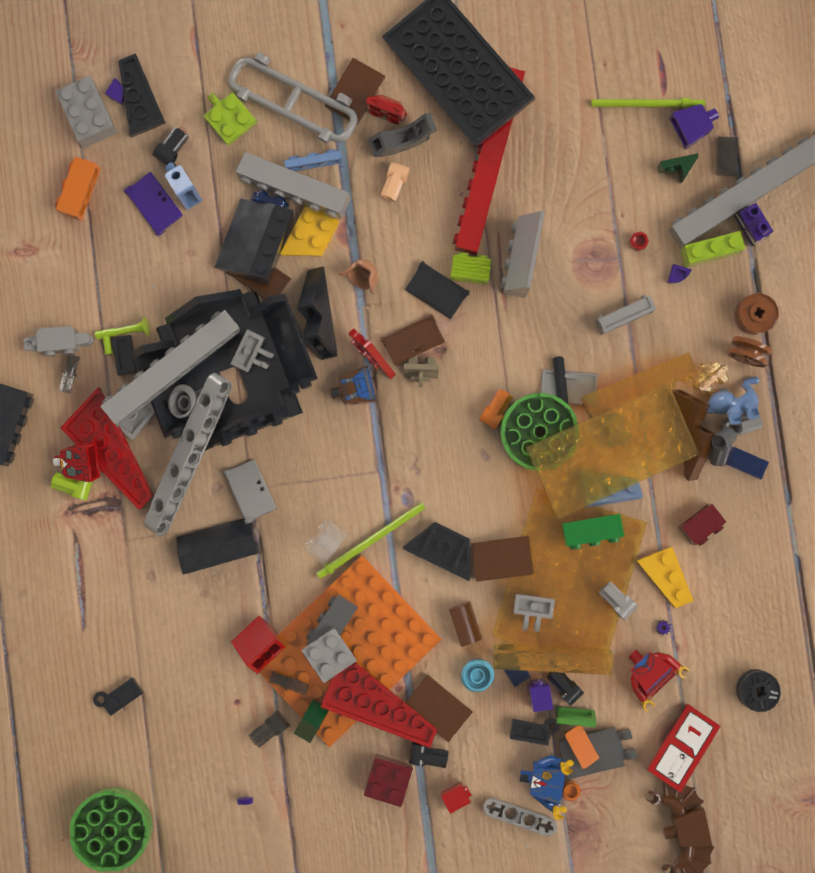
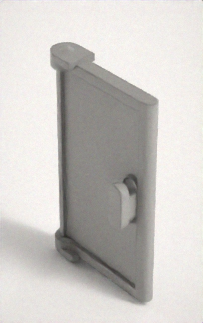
[541,369,598,407]
[223,459,277,524]

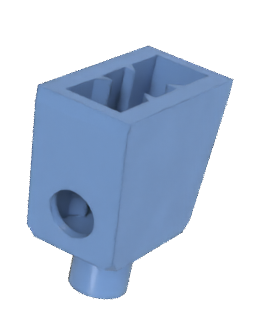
[165,162,203,210]

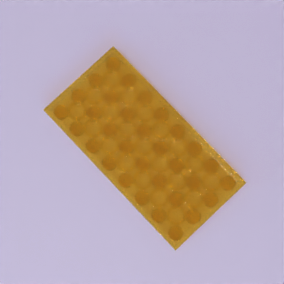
[525,383,700,519]

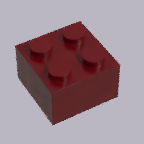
[364,754,413,807]

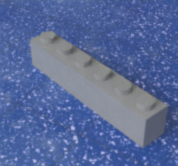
[236,152,351,219]

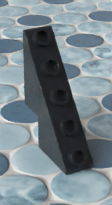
[297,266,337,360]

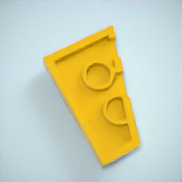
[635,547,693,608]

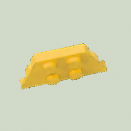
[280,205,339,257]

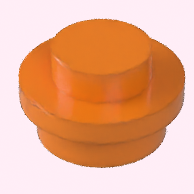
[562,781,581,801]

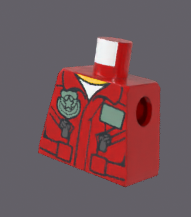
[53,442,100,482]

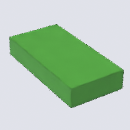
[555,706,596,727]

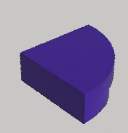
[105,78,124,105]
[667,264,692,284]

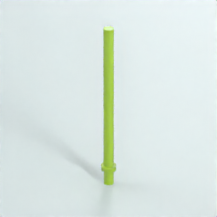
[316,502,426,579]

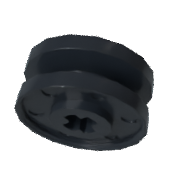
[736,669,781,712]

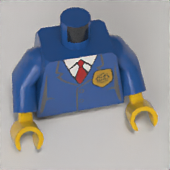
[519,755,574,820]

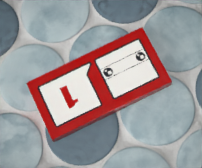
[646,704,721,793]

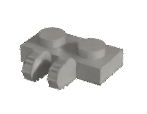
[231,329,274,372]
[513,594,555,633]

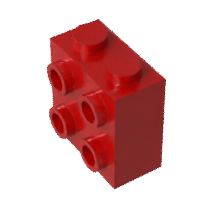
[231,616,286,674]

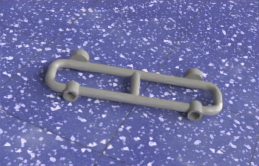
[228,52,357,143]

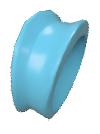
[461,659,494,692]

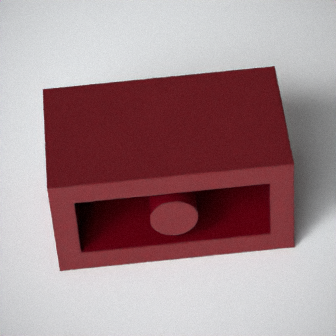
[678,504,726,546]

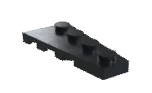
[118,53,166,138]

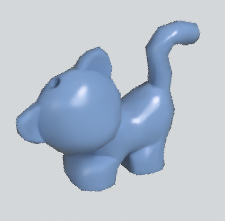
[707,377,760,425]

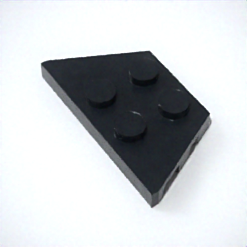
[402,522,470,581]

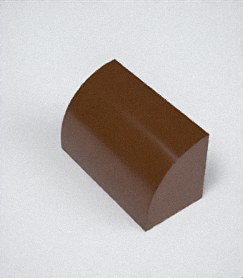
[449,601,482,647]

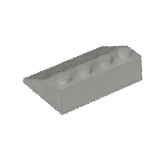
[501,211,545,298]

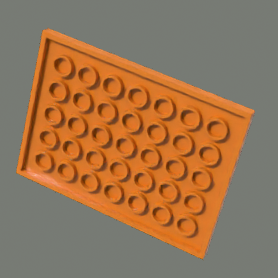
[259,555,442,747]

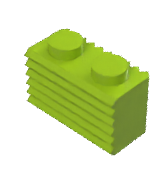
[450,252,491,285]

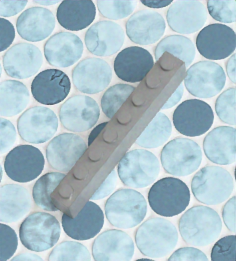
[100,310,240,427]

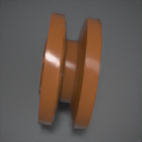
[735,293,779,335]
[727,336,772,368]

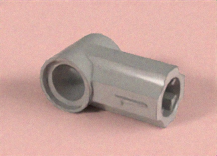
[721,416,763,436]
[598,581,638,621]

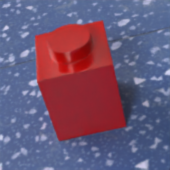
[440,782,472,814]

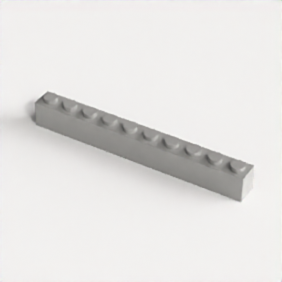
[668,132,815,249]

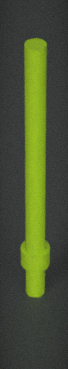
[591,98,705,109]

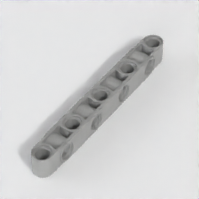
[144,373,232,536]

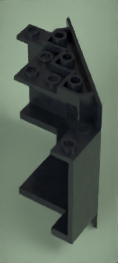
[132,289,318,451]

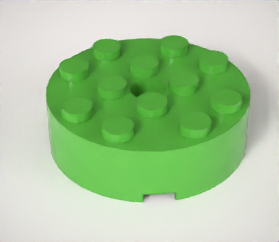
[500,393,579,471]
[70,787,153,872]

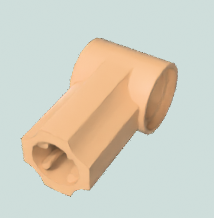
[381,161,410,202]

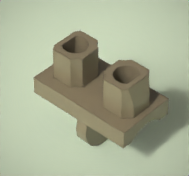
[404,356,439,387]

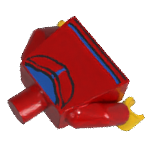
[629,650,689,712]

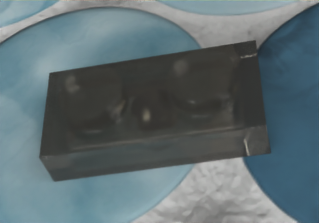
[716,136,738,176]

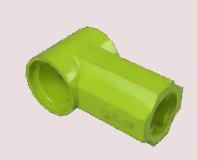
[51,472,93,501]

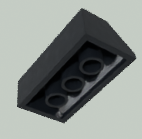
[0,383,34,466]
[176,518,261,575]

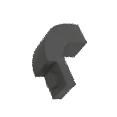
[368,113,437,157]

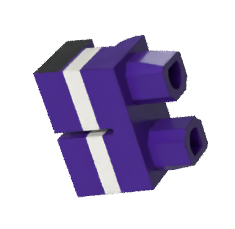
[734,203,774,247]

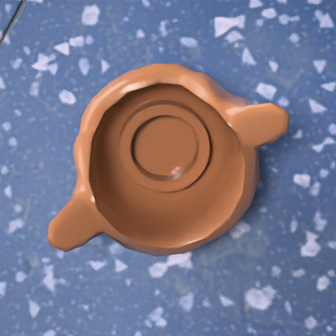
[338,259,378,294]

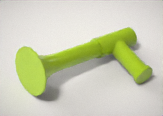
[95,316,150,355]

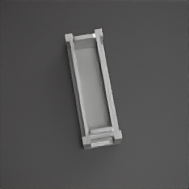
[595,295,656,335]

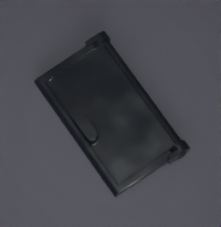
[405,261,470,319]

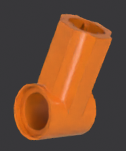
[479,388,513,429]

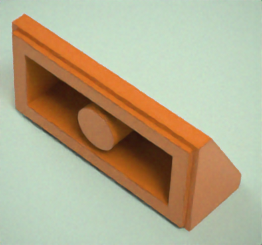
[563,726,599,769]

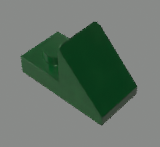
[657,153,699,183]

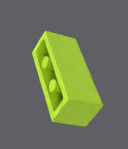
[680,231,745,268]

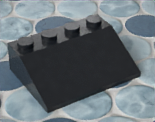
[214,199,294,286]

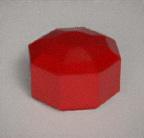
[629,231,649,252]

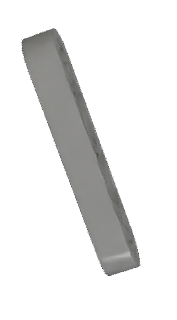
[483,797,557,836]

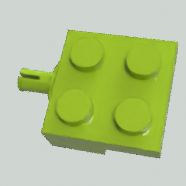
[204,92,258,146]

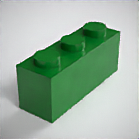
[561,514,625,550]

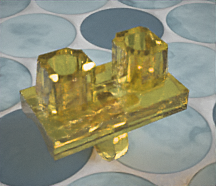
[692,362,730,396]

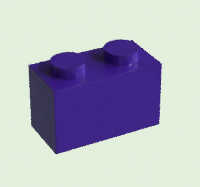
[527,678,553,712]

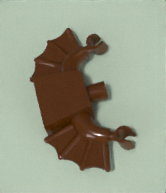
[646,782,714,873]

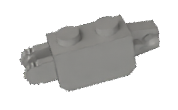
[23,326,94,357]

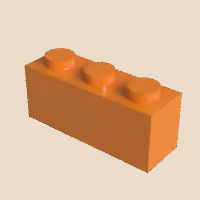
[55,156,101,221]

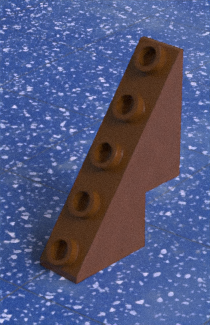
[670,389,716,481]

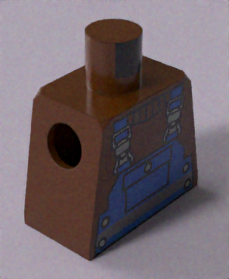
[330,365,377,405]

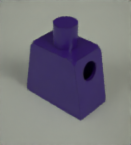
[669,104,719,150]

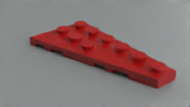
[60,387,154,510]
[321,662,437,748]

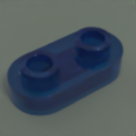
[250,190,289,208]

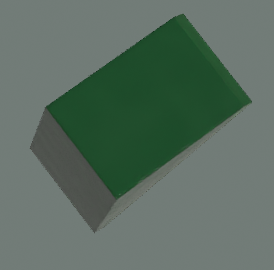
[293,699,329,743]

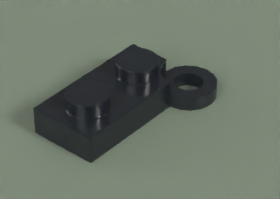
[93,677,144,716]
[509,718,559,746]

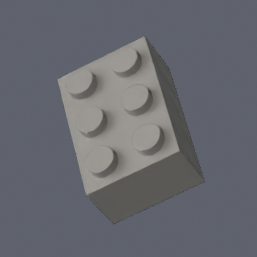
[55,75,118,148]

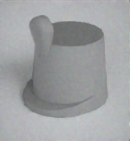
[168,385,203,418]

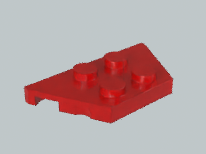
[348,328,396,379]

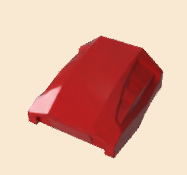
[366,95,407,125]

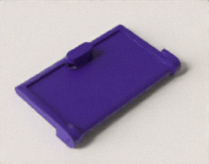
[124,172,183,237]

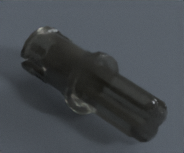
[59,354,80,393]
[269,671,309,695]

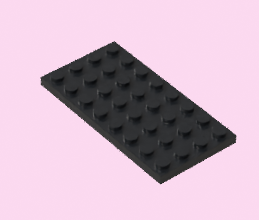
[382,0,535,148]

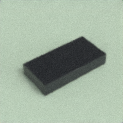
[112,335,138,376]

